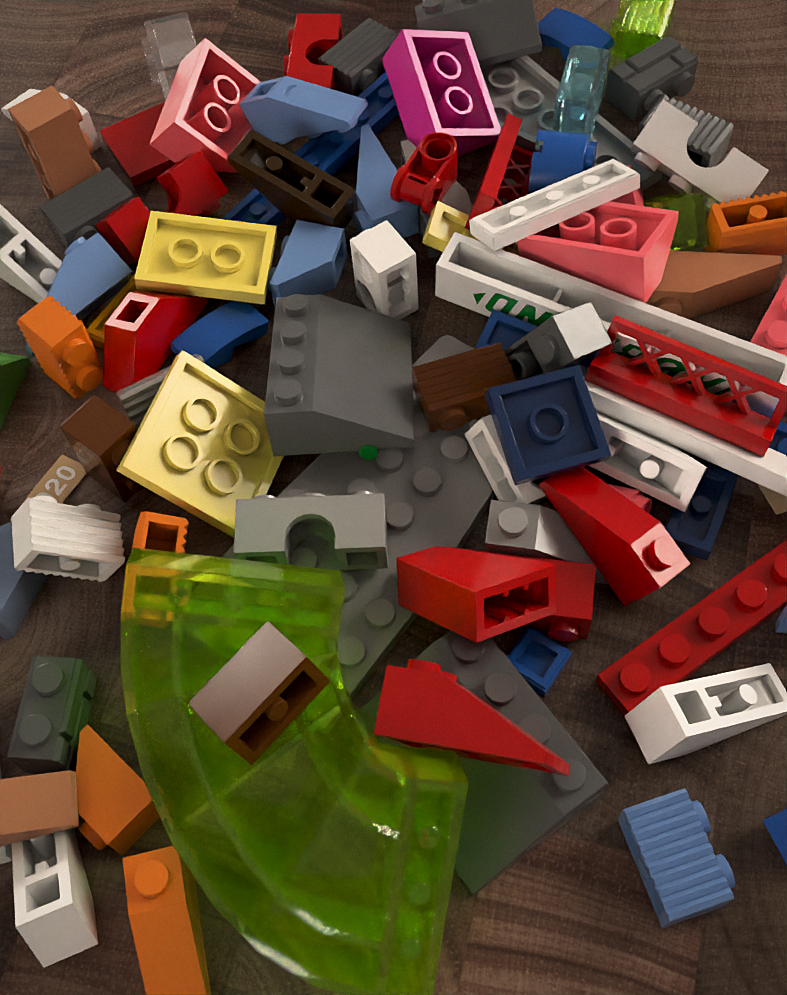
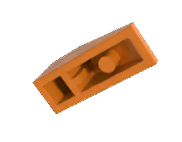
[122,844,211,995]

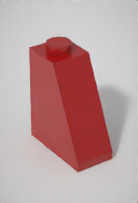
[396,546,556,643]

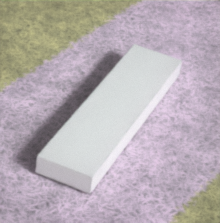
[469,159,640,251]

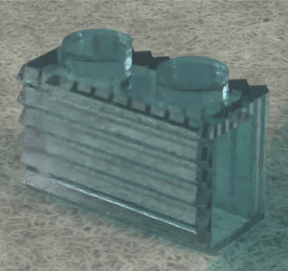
[552,45,610,141]

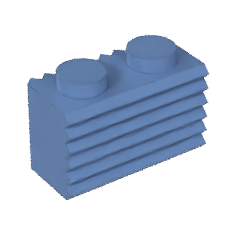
[617,788,735,928]

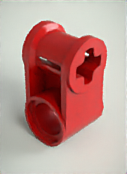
[390,132,458,215]

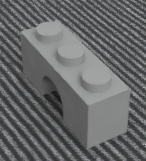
[234,490,388,574]

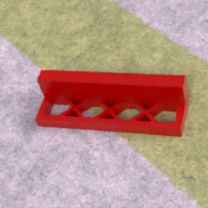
[465,113,533,248]
[585,315,787,457]

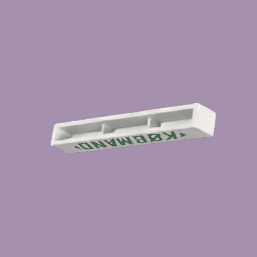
[435,232,787,417]

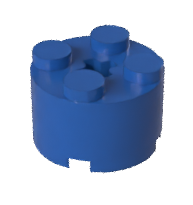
[528,129,598,194]

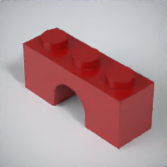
[283,14,343,90]
[95,150,229,265]

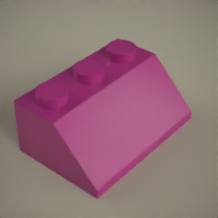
[382,29,501,157]

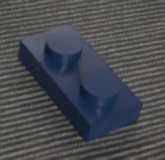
[666,458,739,561]

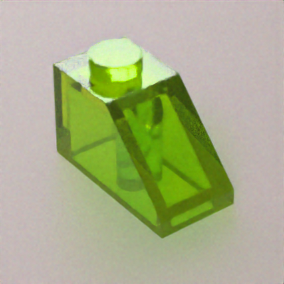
[644,193,709,252]

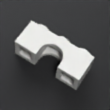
[631,99,769,212]

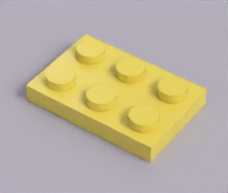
[134,211,277,305]

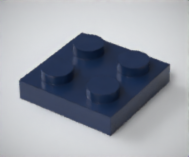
[485,365,611,486]

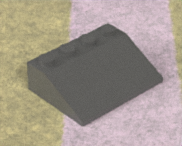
[264,294,415,457]
[349,631,608,896]

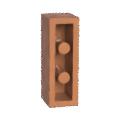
[8,85,102,201]

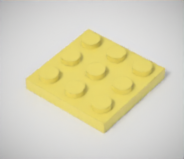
[116,350,283,538]

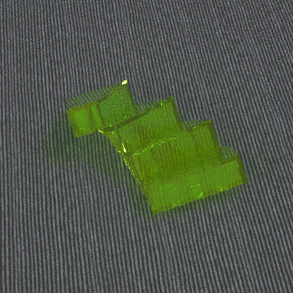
[121,548,469,995]

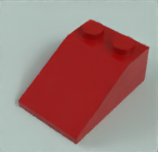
[373,659,570,776]

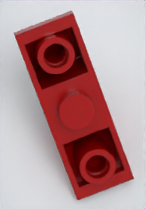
[103,291,208,393]

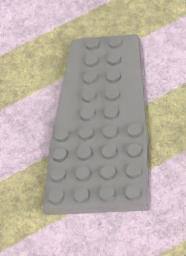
[172,335,496,734]

